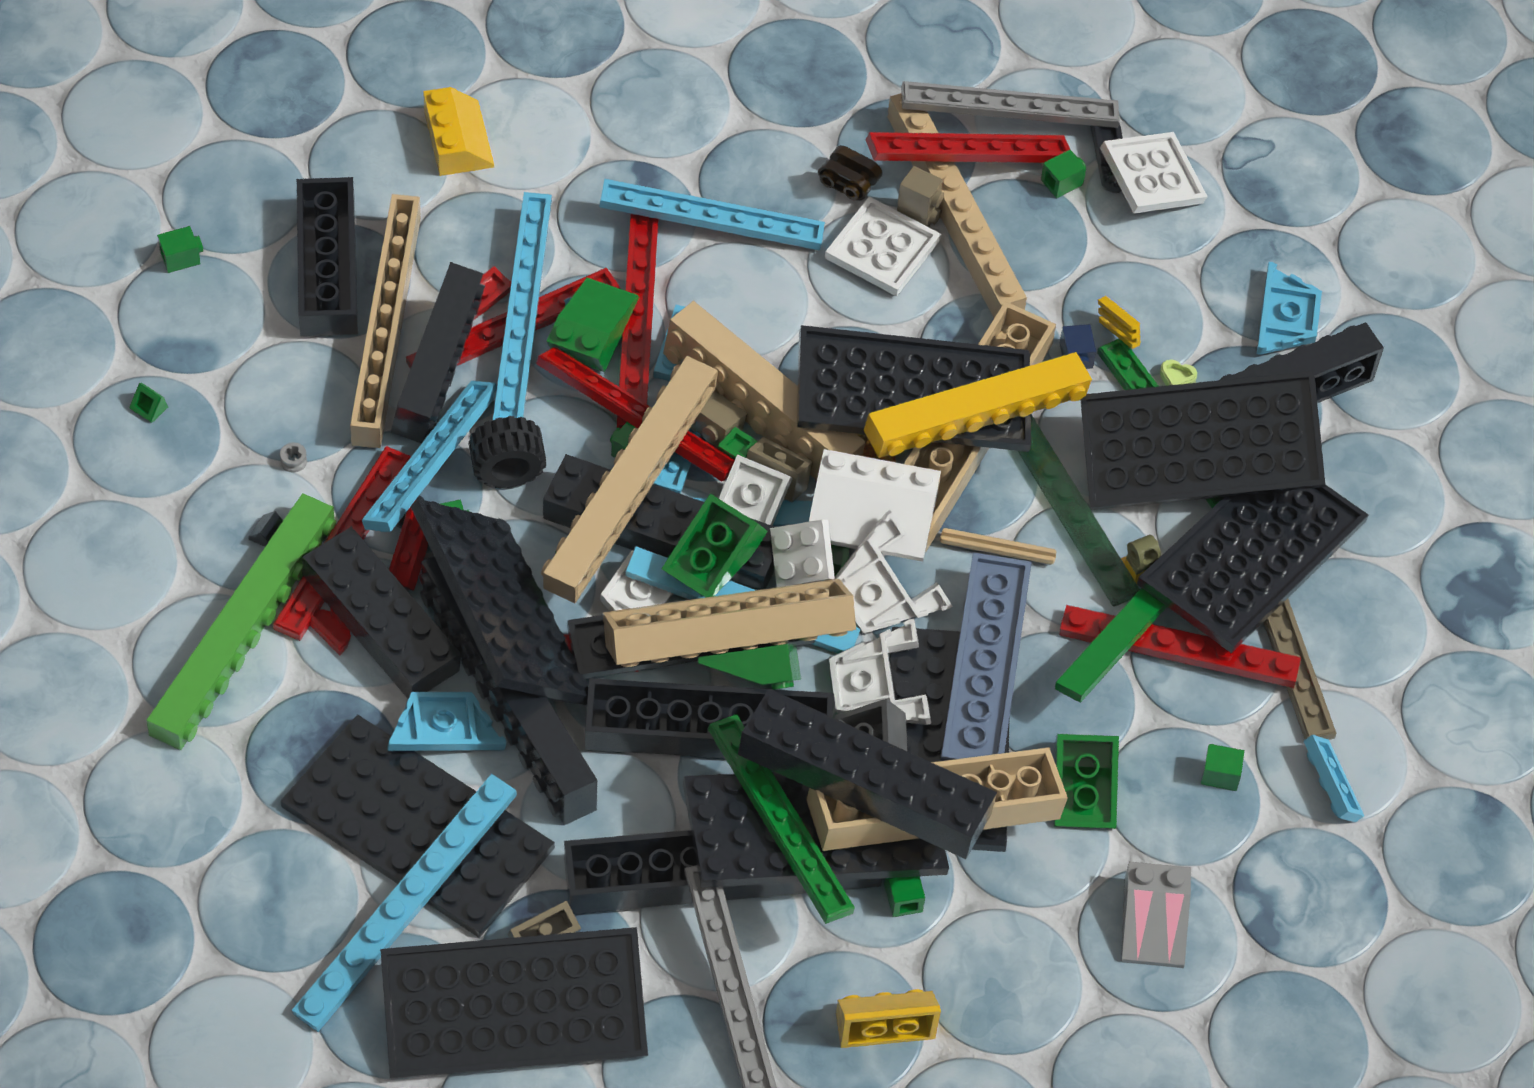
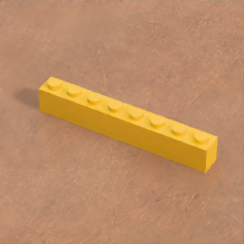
[864,352,1092,458]

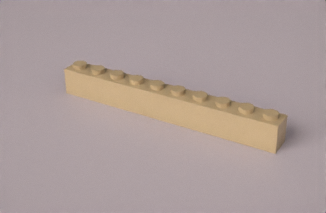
[887,93,1027,318]
[350,194,421,448]
[541,356,718,603]

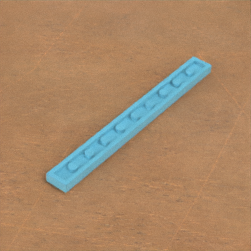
[493,192,552,420]
[292,774,517,1032]

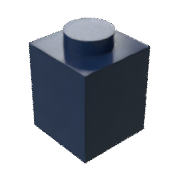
[1059,324,1096,369]

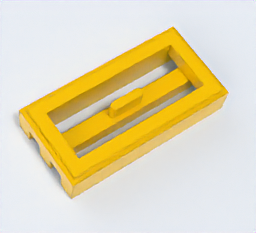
[1098,296,1141,349]

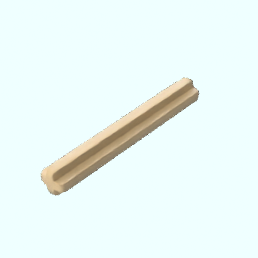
[940,528,1057,565]

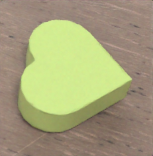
[1160,359,1198,386]

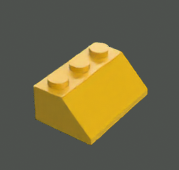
[423,87,494,176]
[836,989,941,1048]

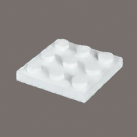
[1100,132,1208,213]
[825,196,941,296]

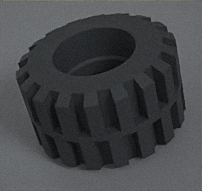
[469,416,547,488]

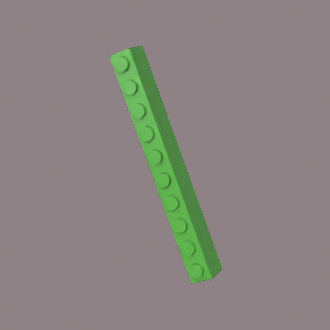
[146,493,336,750]

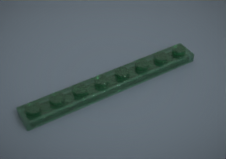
[1018,414,1140,607]

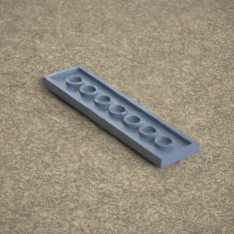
[941,552,1032,761]

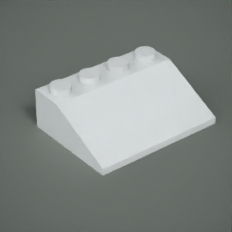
[809,449,941,562]

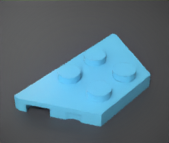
[1256,261,1322,355]
[387,692,506,751]

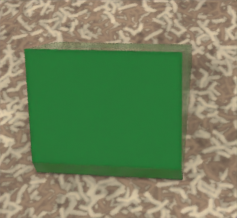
[129,382,168,423]

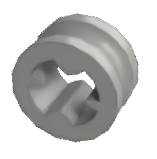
[280,442,307,473]

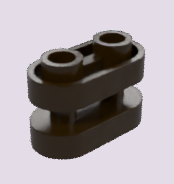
[818,145,883,201]

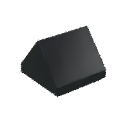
[248,511,283,547]

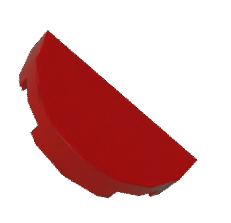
[302,609,351,656]

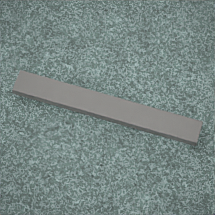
[901,81,1120,128]
[684,865,777,1088]

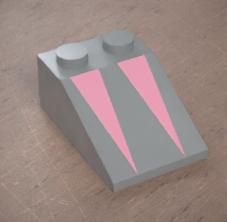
[1121,861,1191,968]

